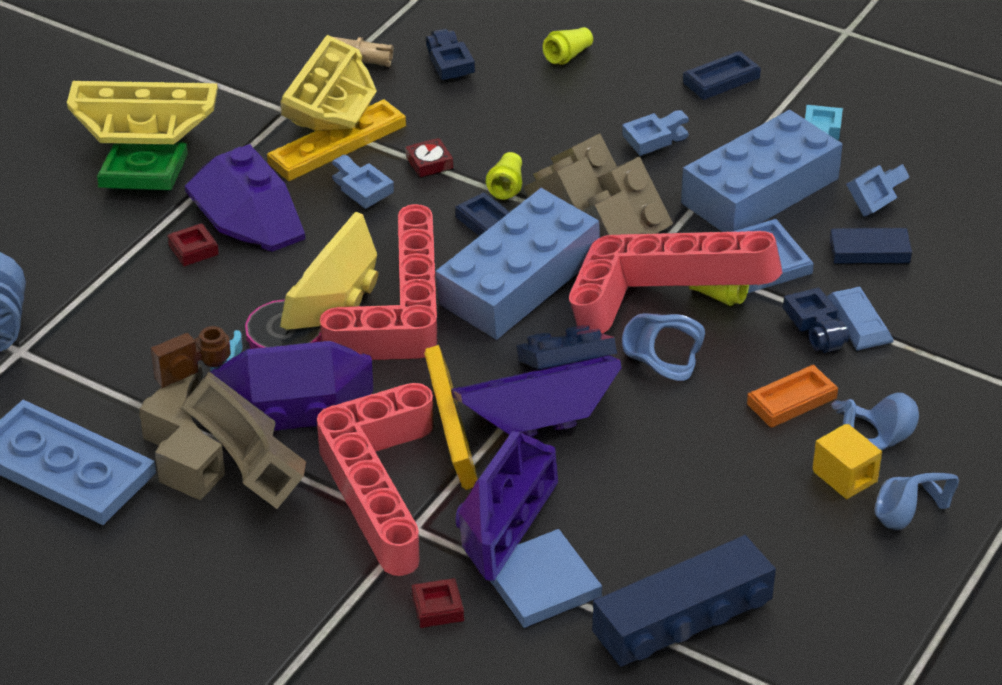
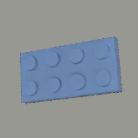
[0,400,156,525]

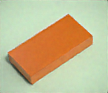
[747,364,838,428]

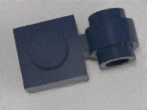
[425,28,475,80]
[783,287,849,353]

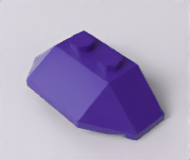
[185,144,306,252]
[210,341,373,431]
[451,355,622,437]
[455,431,558,581]

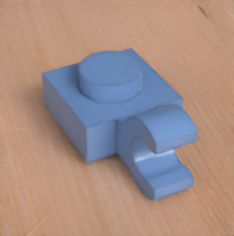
[622,110,689,156]
[332,155,394,209]
[846,164,909,217]

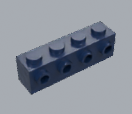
[592,535,776,667]

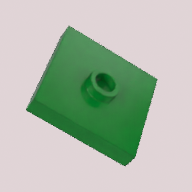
[97,142,188,190]

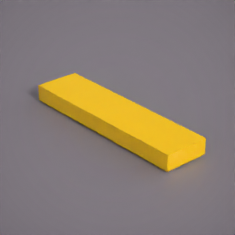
[267,99,406,182]
[424,345,478,490]

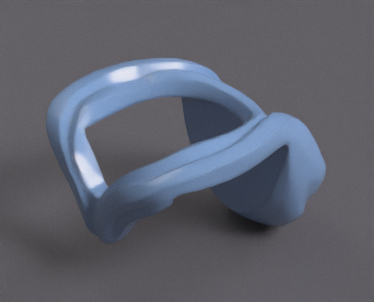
[622,313,705,381]
[831,393,919,451]
[875,473,959,530]

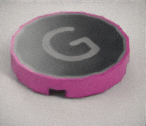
[245,300,321,349]

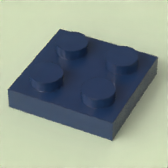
[516,325,617,369]

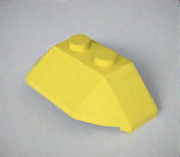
[280,35,377,131]
[67,81,218,144]
[280,212,379,330]

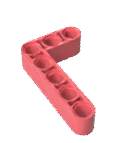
[320,204,437,360]
[569,231,782,333]
[317,383,433,576]

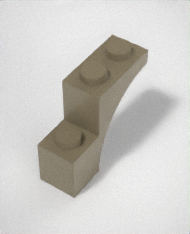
[551,133,673,234]
[524,156,644,237]
[139,364,225,501]
[182,372,306,509]

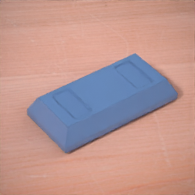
[827,287,894,350]

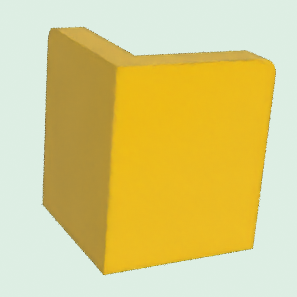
[813,424,882,500]

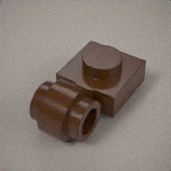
[151,326,231,388]

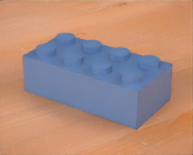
[681,110,843,232]
[436,188,600,340]

